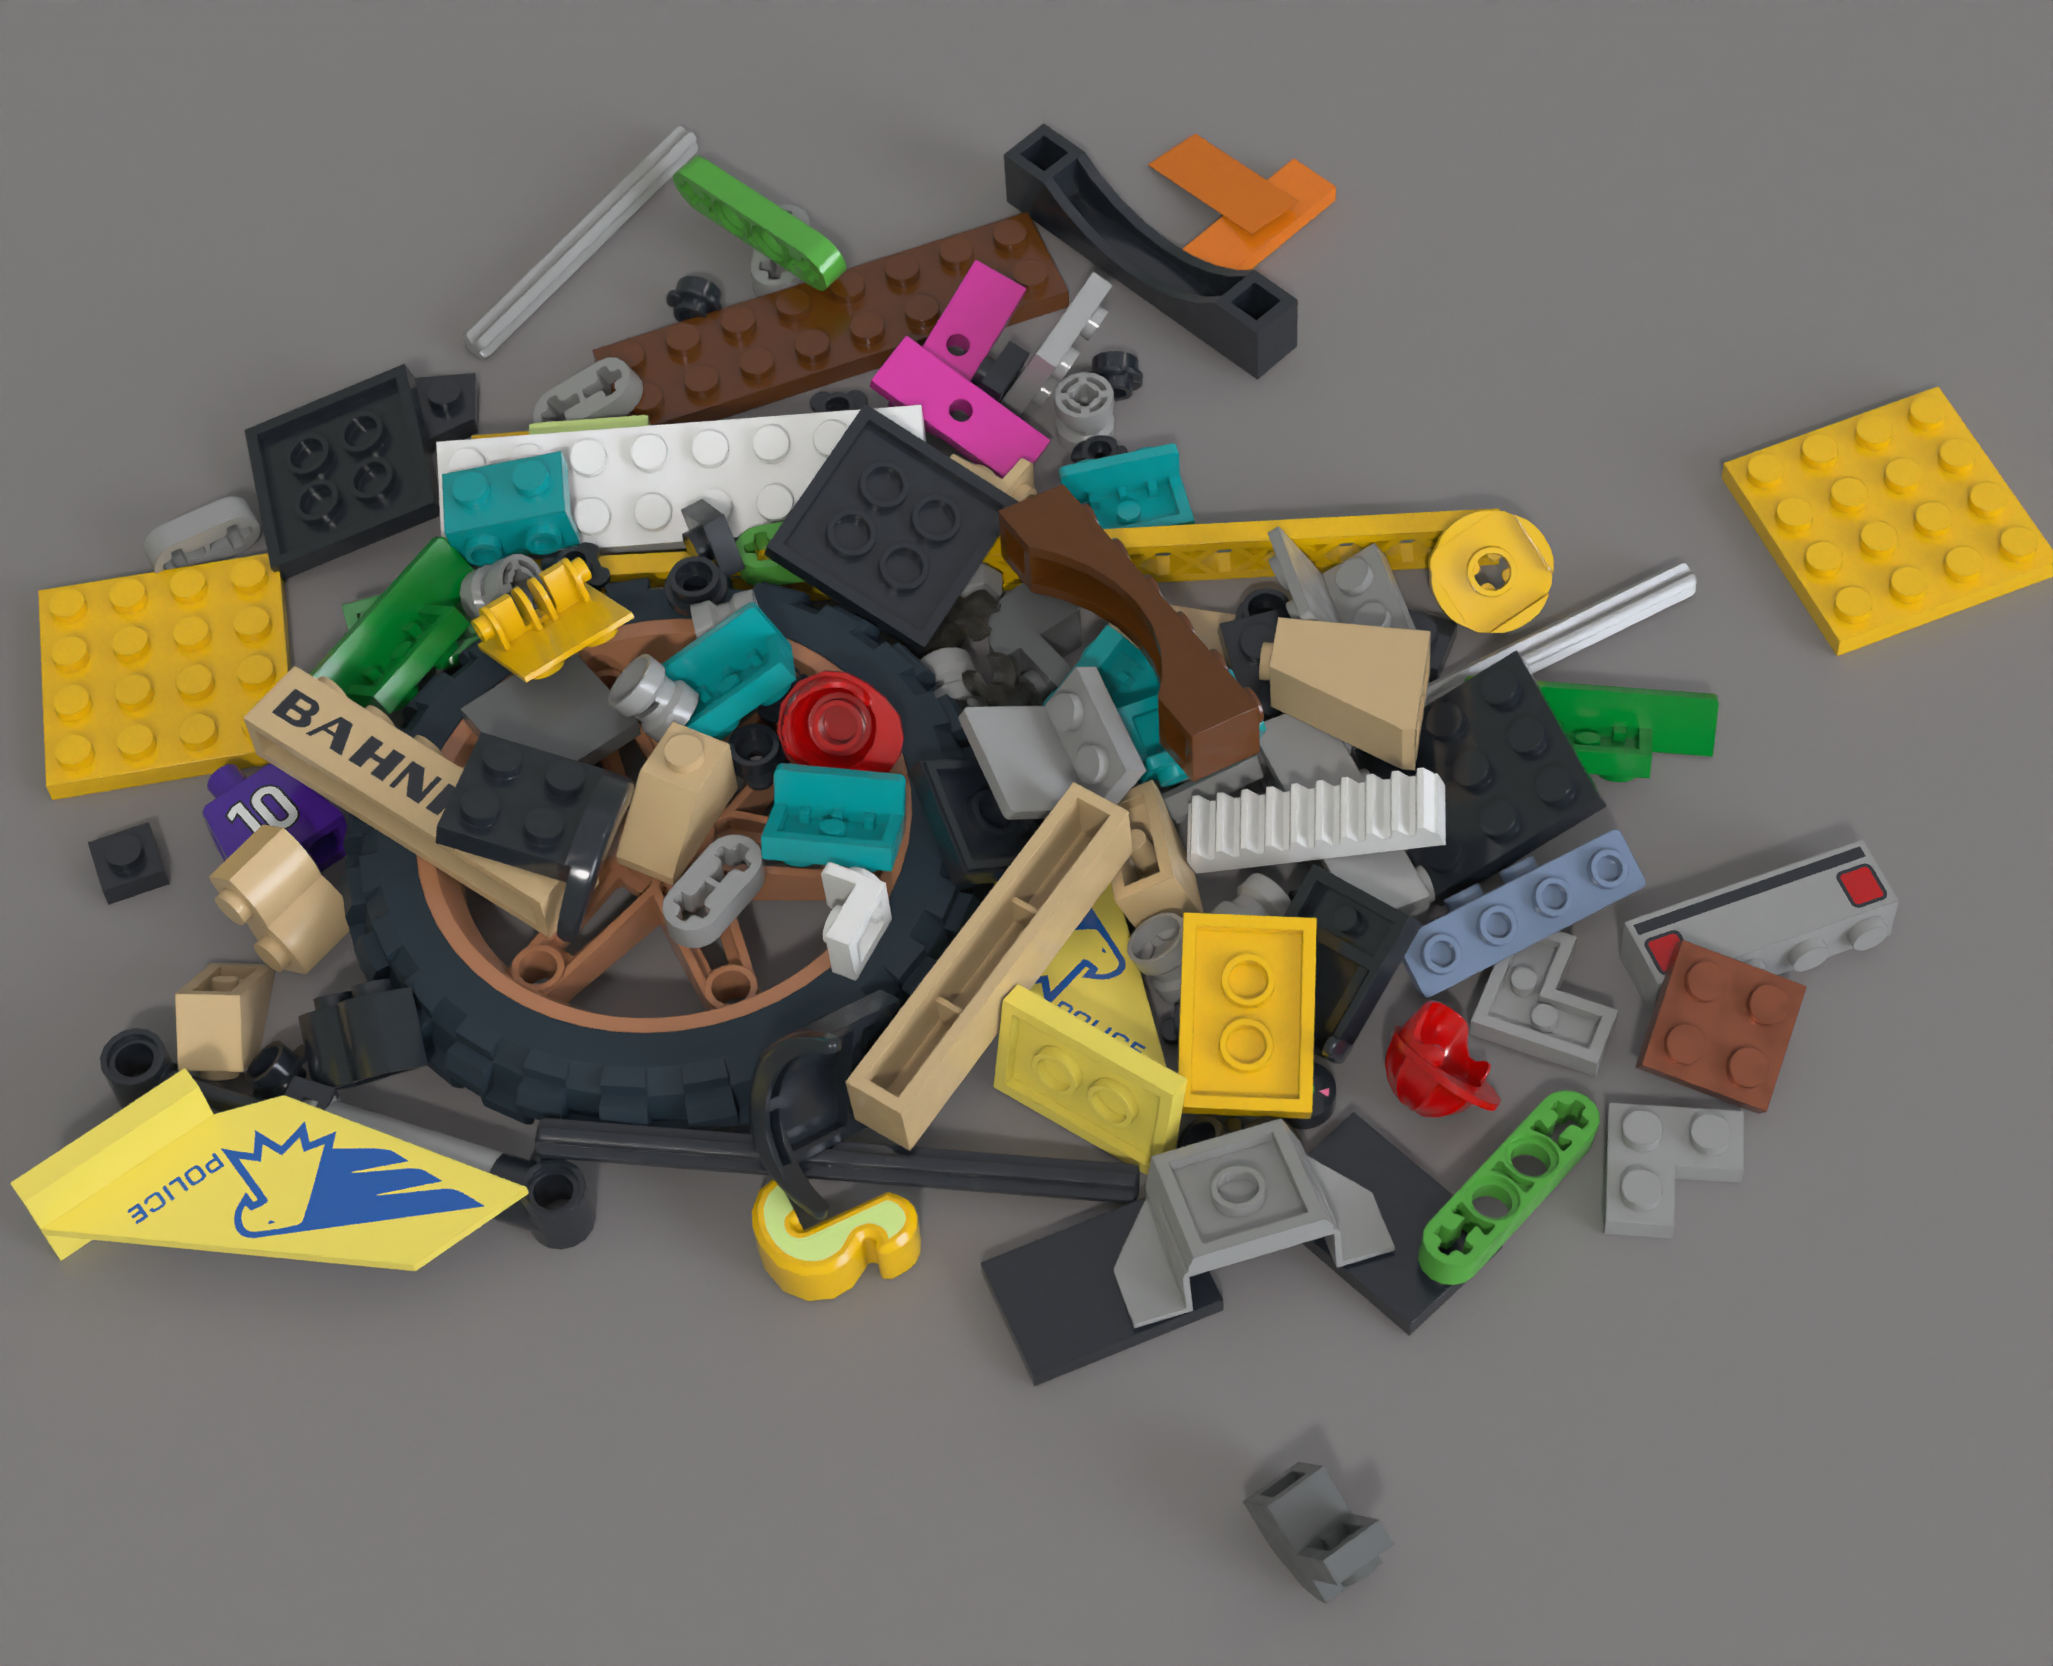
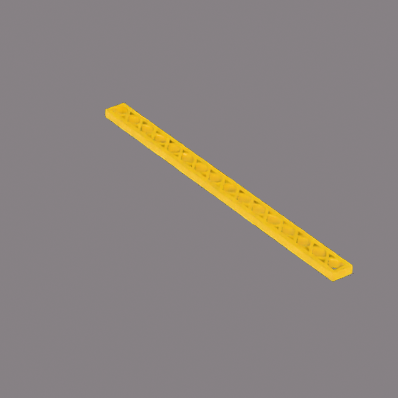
[532,508,1500,601]

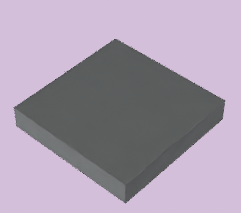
[461,653,641,765]

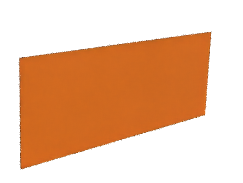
[1148,133,1300,234]

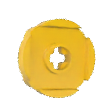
[1428,511,1554,633]

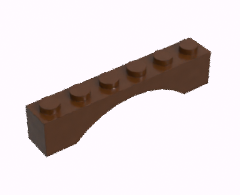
[998,484,1264,782]

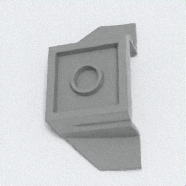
[1113,1118,1395,1328]

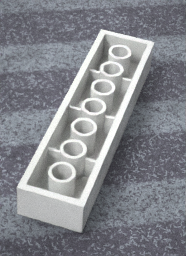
[436,405,926,569]

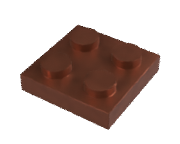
[1635,940,1807,1114]

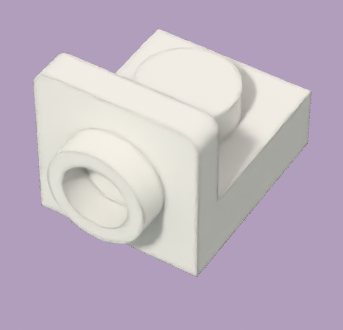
[821,862,892,981]

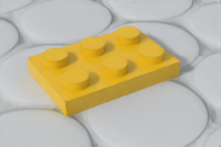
[1177,912,1317,1119]

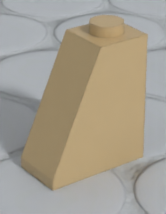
[1259,617,1431,771]

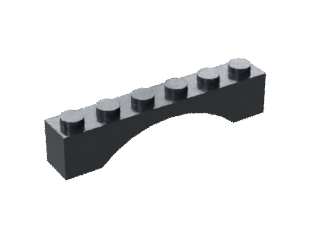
[1003,123,1298,380]

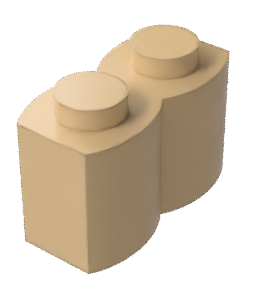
[209,825,350,975]

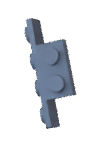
[1402,829,1646,999]

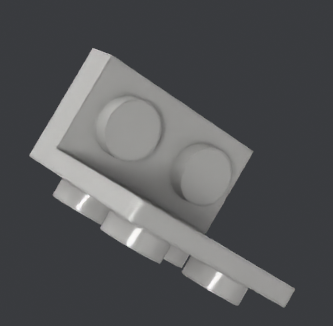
[1268,526,1416,630]
[958,667,1146,820]

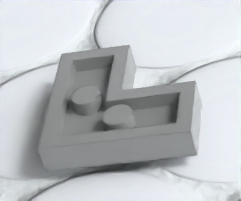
[1000,272,1113,417]
[1469,931,1619,1077]
[1604,1103,1744,1239]

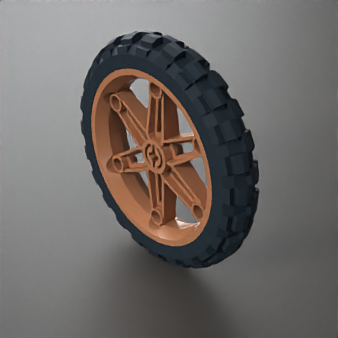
[341,577,994,1133]

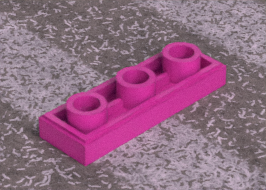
[888,260,1027,438]
[870,335,1051,479]

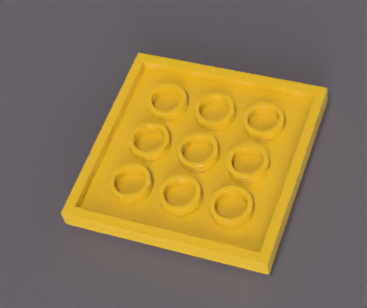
[1721,386,2053,656]
[38,553,291,800]

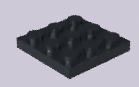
[244,364,440,580]
[764,404,1019,655]
[1355,650,1607,907]

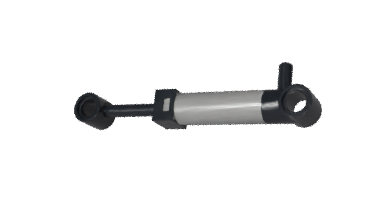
[100,1028,596,1250]

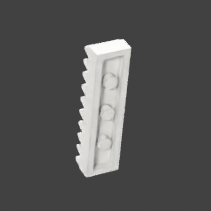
[1187,768,1446,874]

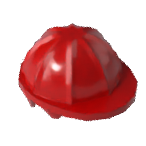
[777,670,904,773]
[1385,1000,1502,1118]

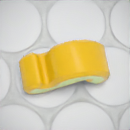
[752,1179,921,1301]

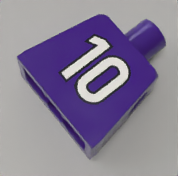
[202,764,347,873]

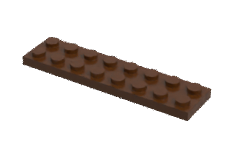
[592,212,1069,425]

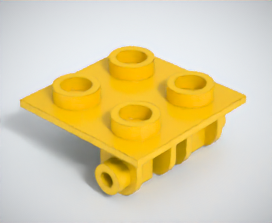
[471,557,634,683]

